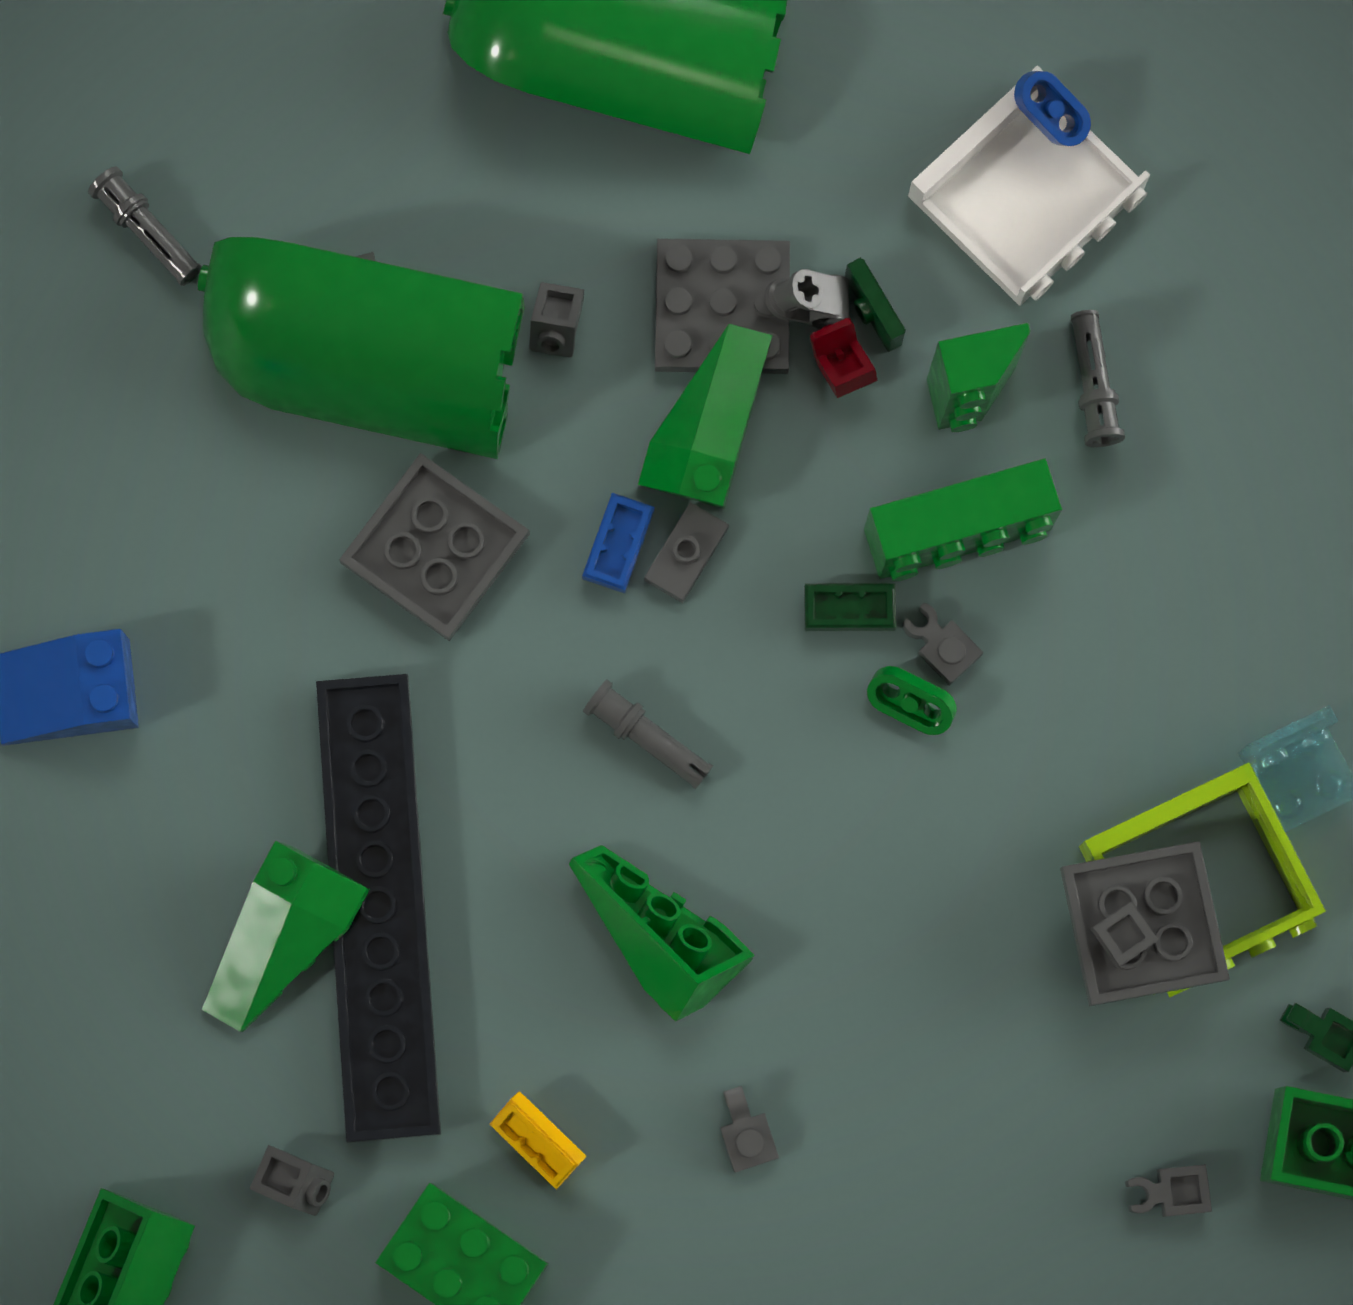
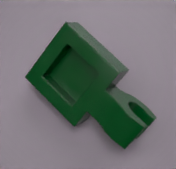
[1280,1003,1353,1072]

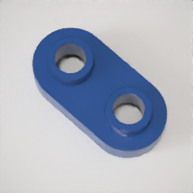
[1014,71,1091,146]

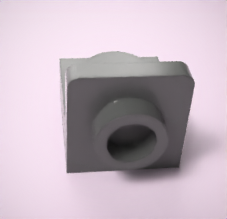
[529,282,584,358]
[249,1145,334,1216]

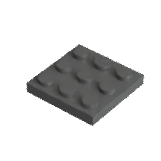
[655,239,790,374]
[339,453,530,641]
[1060,841,1230,1006]

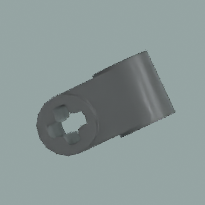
[765,269,850,329]

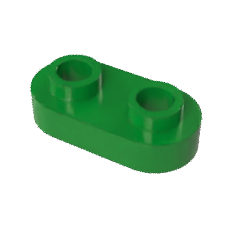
[867,666,957,735]

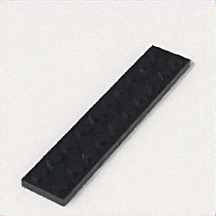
[316,674,441,1143]

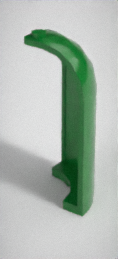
[443,0,787,154]
[198,237,525,459]

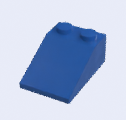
[0,629,139,746]

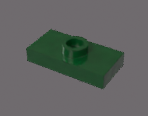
[845,257,906,352]
[804,583,896,631]

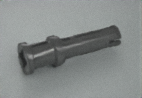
[88,166,202,286]
[1071,310,1125,447]
[583,679,713,789]

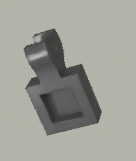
[720,1086,779,1173]

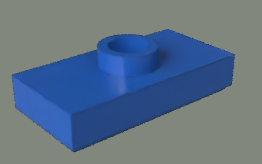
[582,493,655,593]

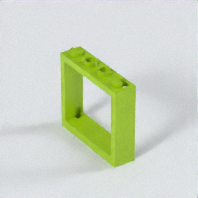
[1079,762,1326,998]

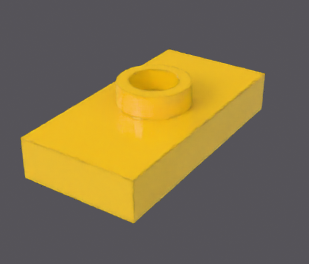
[489,1091,587,1189]

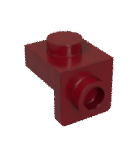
[810,318,878,398]

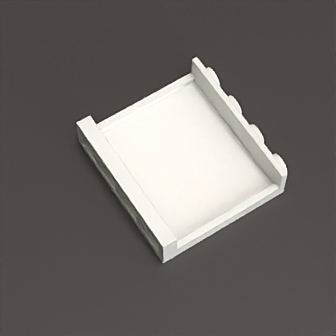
[908,65,1150,306]

